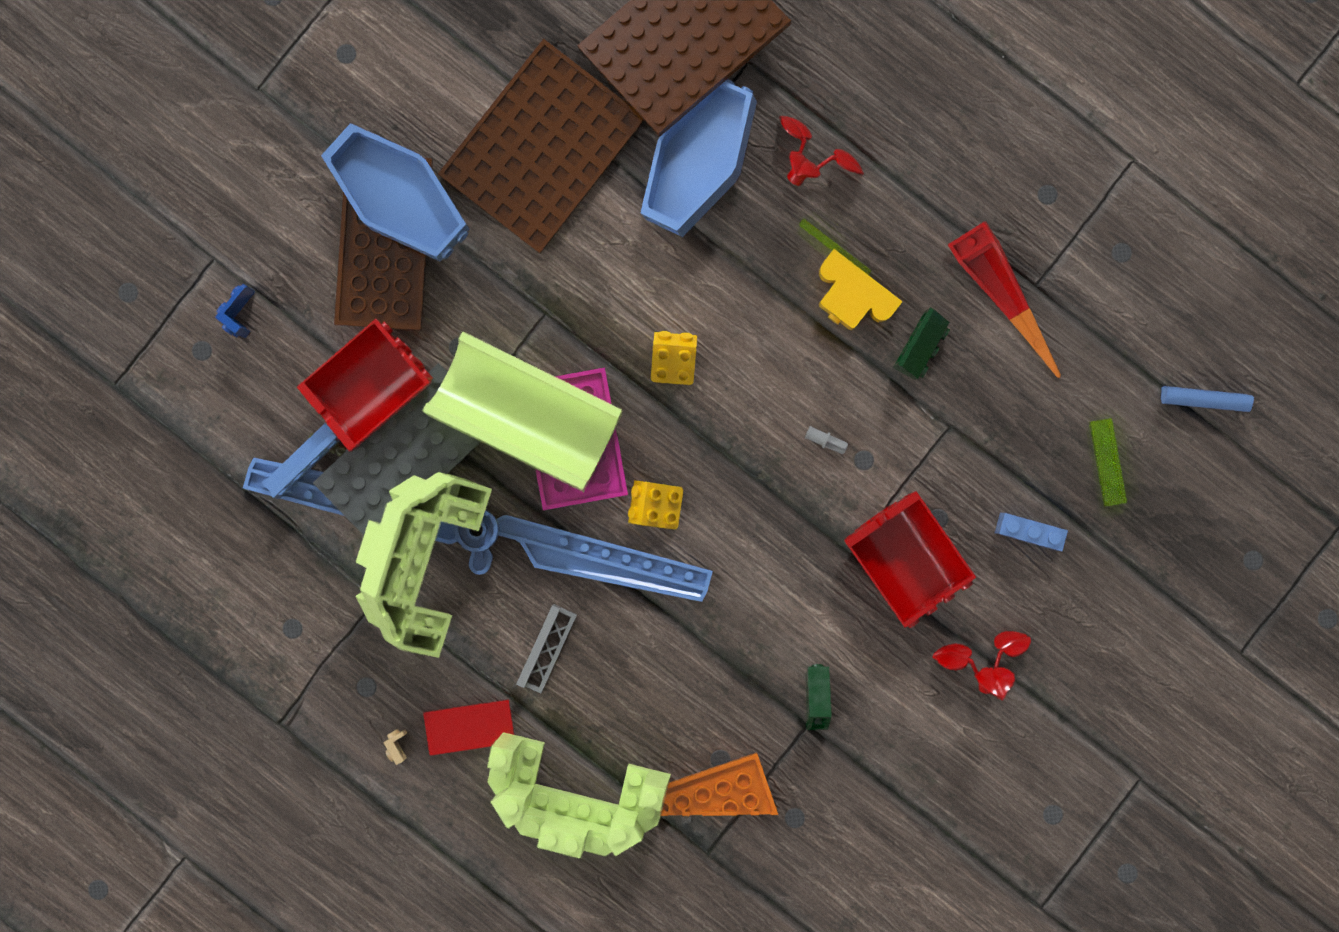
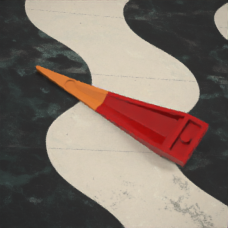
[948,221,1061,378]

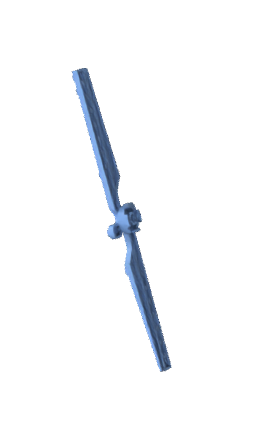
[243,458,713,602]

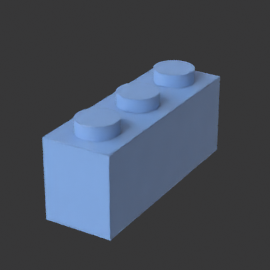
[995,513,1068,551]

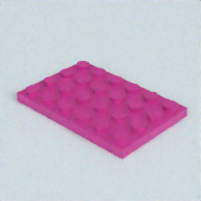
[536,368,628,510]

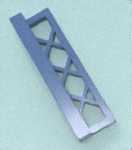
[262,423,340,499]

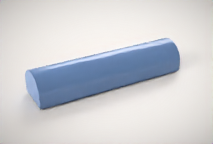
[1161,386,1254,412]

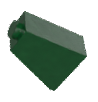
[806,664,832,730]

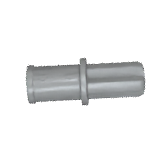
[805,426,848,454]

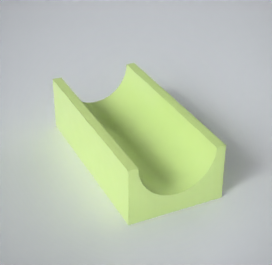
[423,332,622,492]

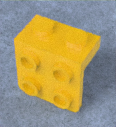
[651,331,697,385]
[628,480,683,530]

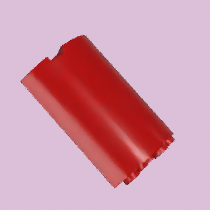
[297,319,433,452]
[844,491,977,628]

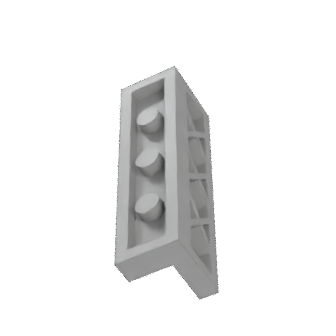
[516,604,577,693]

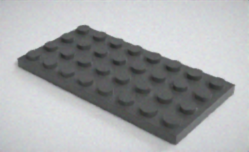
[313,363,481,535]

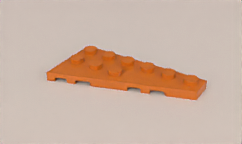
[661,752,778,816]

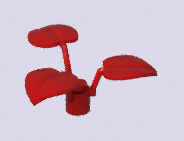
[779,116,864,186]
[932,631,1031,700]

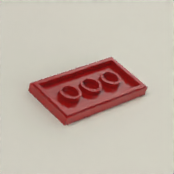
[423,699,515,755]

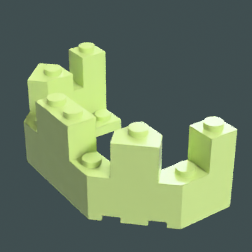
[356,472,492,658]
[487,733,671,858]

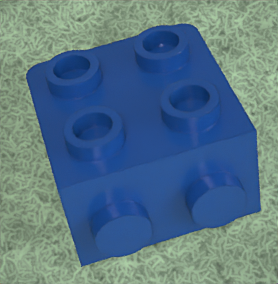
[215,284,255,338]

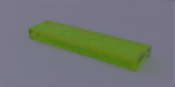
[1089,418,1127,506]

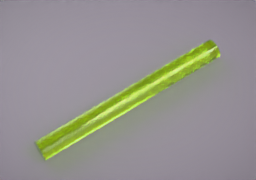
[799,218,872,275]

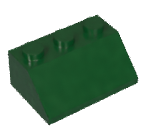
[893,307,950,380]

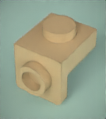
[383,729,407,765]

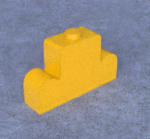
[819,249,903,330]

